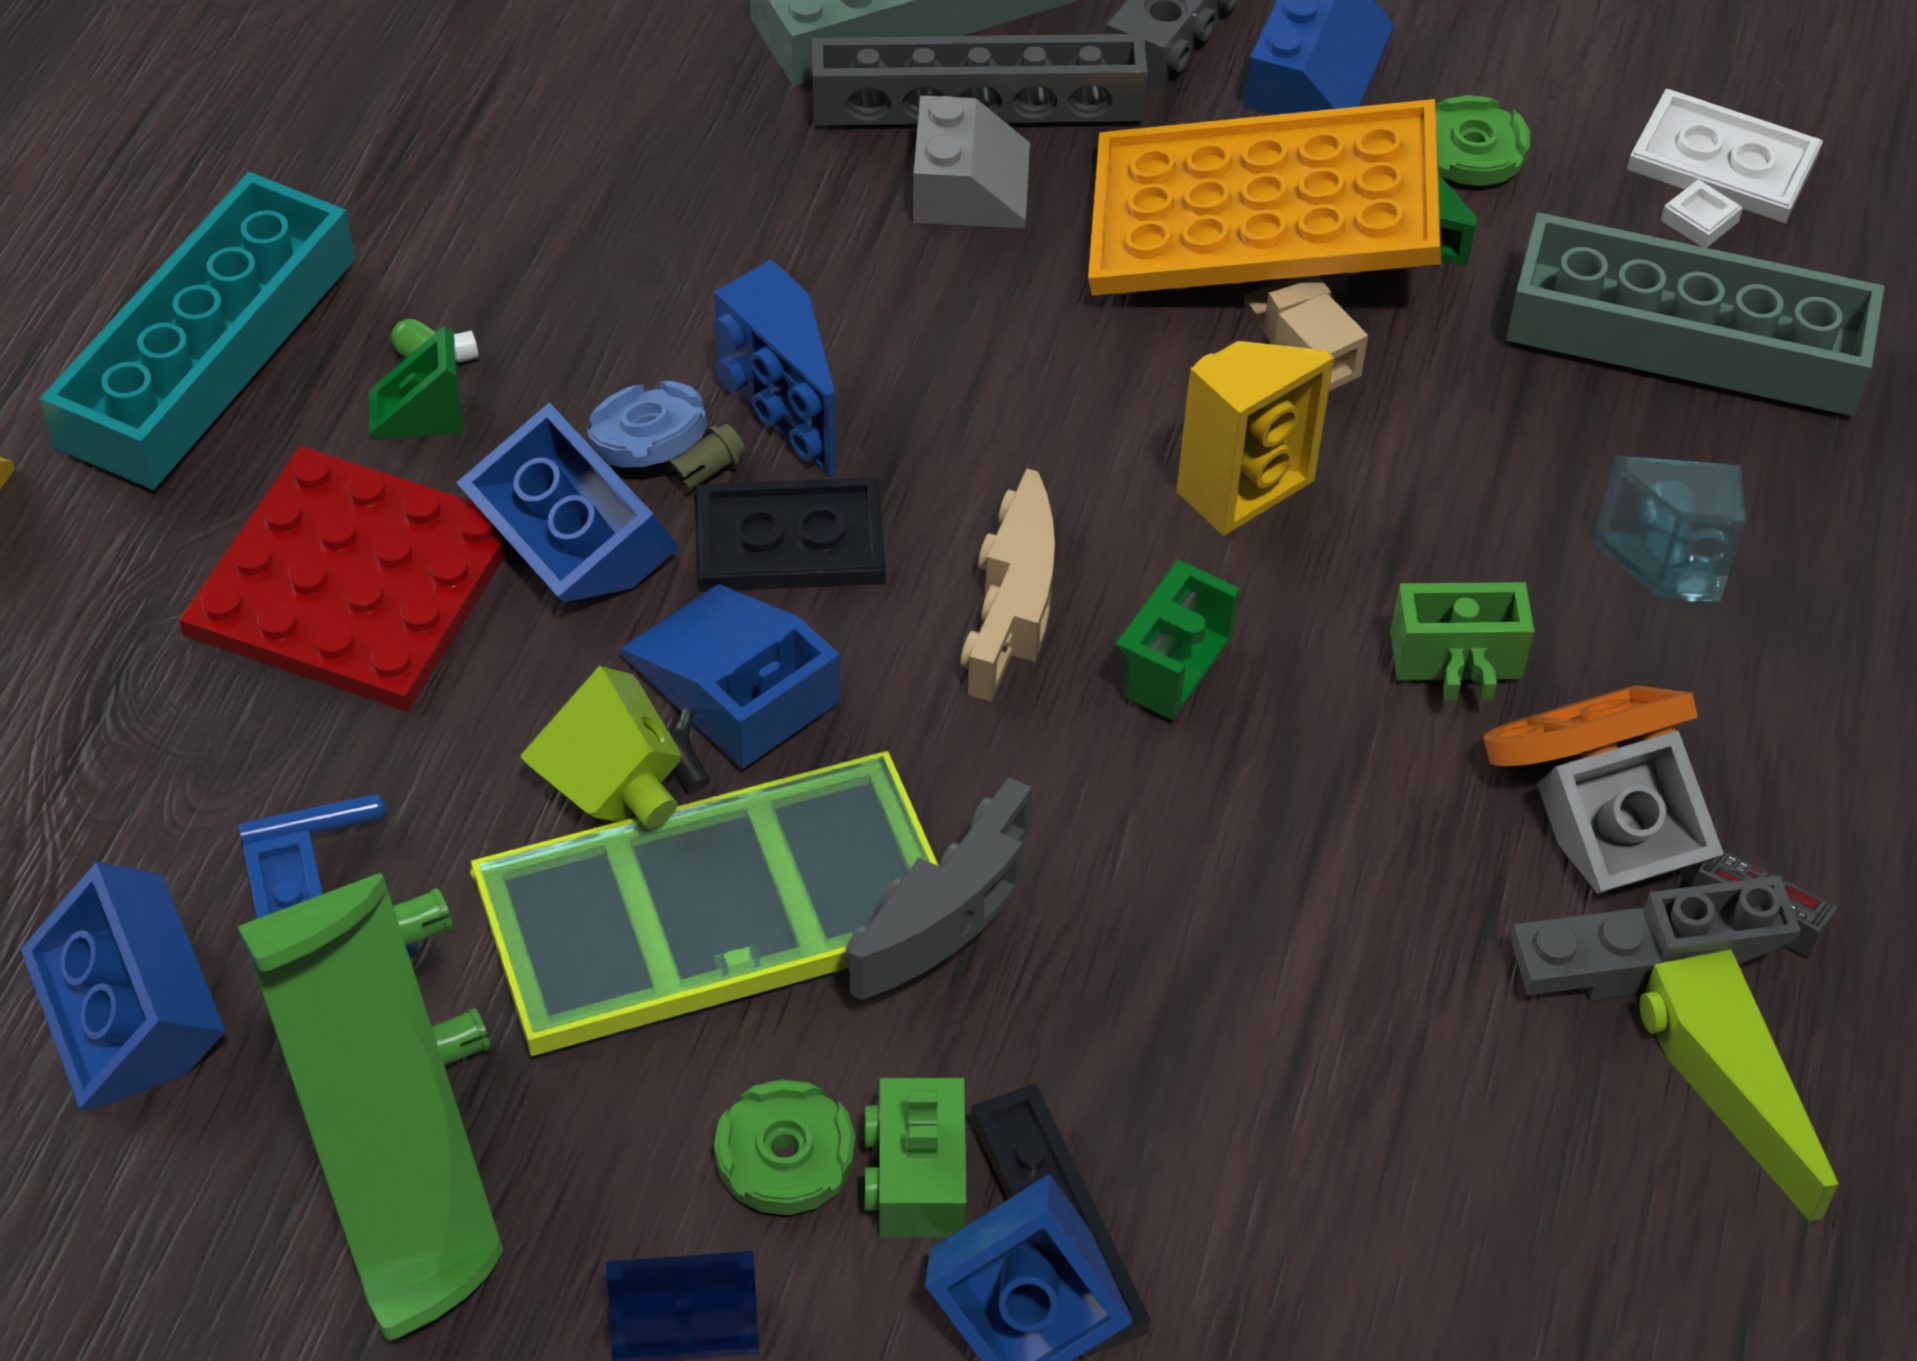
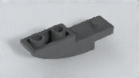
[845,777,1032,1000]
[1510,875,1801,1001]

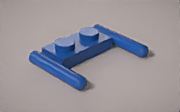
[239,794,419,959]

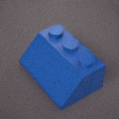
[1244,0,1395,115]
[456,402,680,603]
[21,862,226,1111]

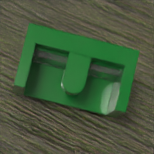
[1116,559,1240,721]

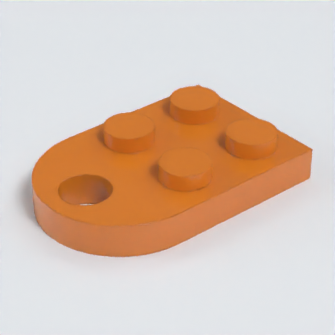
[1483,685,1698,766]

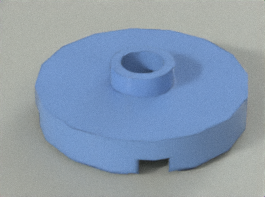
[587,381,708,468]

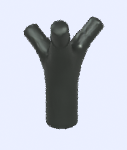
[667,708,710,793]

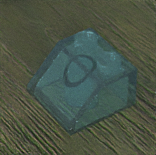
[1594,456,1746,602]

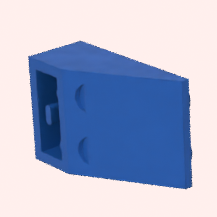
[713,260,836,477]
[620,584,840,769]

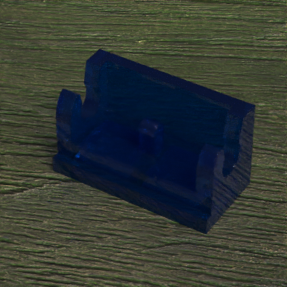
[606,1251,760,1361]

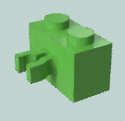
[1390,582,1534,700]
[865,1078,967,1238]

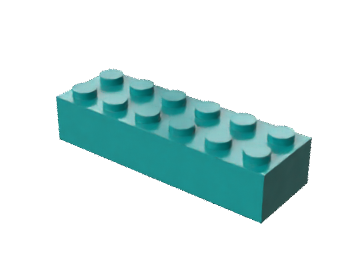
[39,172,355,490]

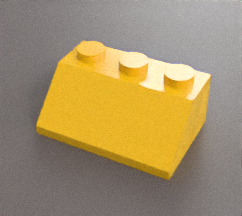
[1176,341,1334,536]

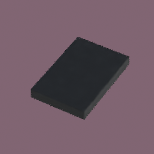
[697,477,886,592]

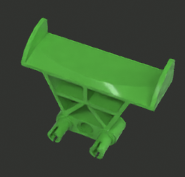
[238,873,504,1340]

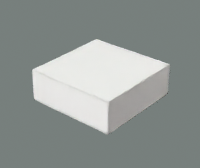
[1660,179,1743,248]

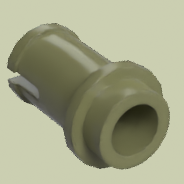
[665,424,746,494]

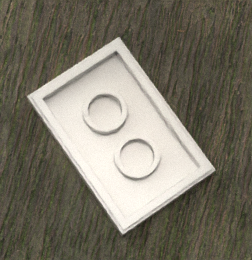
[1627,89,1823,224]

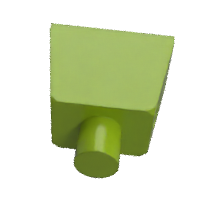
[520,666,681,829]

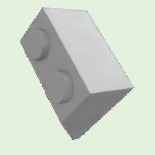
[913,95,1030,229]
[1537,730,1724,894]

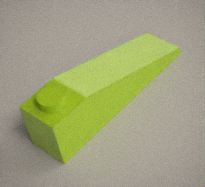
[1639,949,1839,1222]

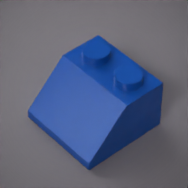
[925,1174,1132,1361]

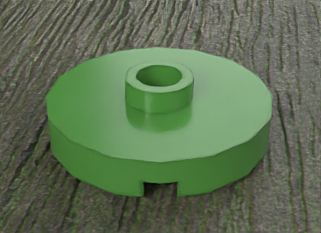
[1436,95,1530,186]
[714,1079,856,1215]

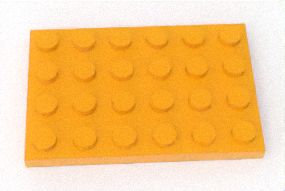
[1088,99,1442,296]

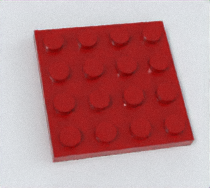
[179,446,512,712]

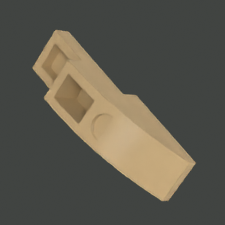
[961,469,1055,702]

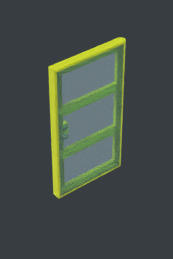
[470,751,939,1056]

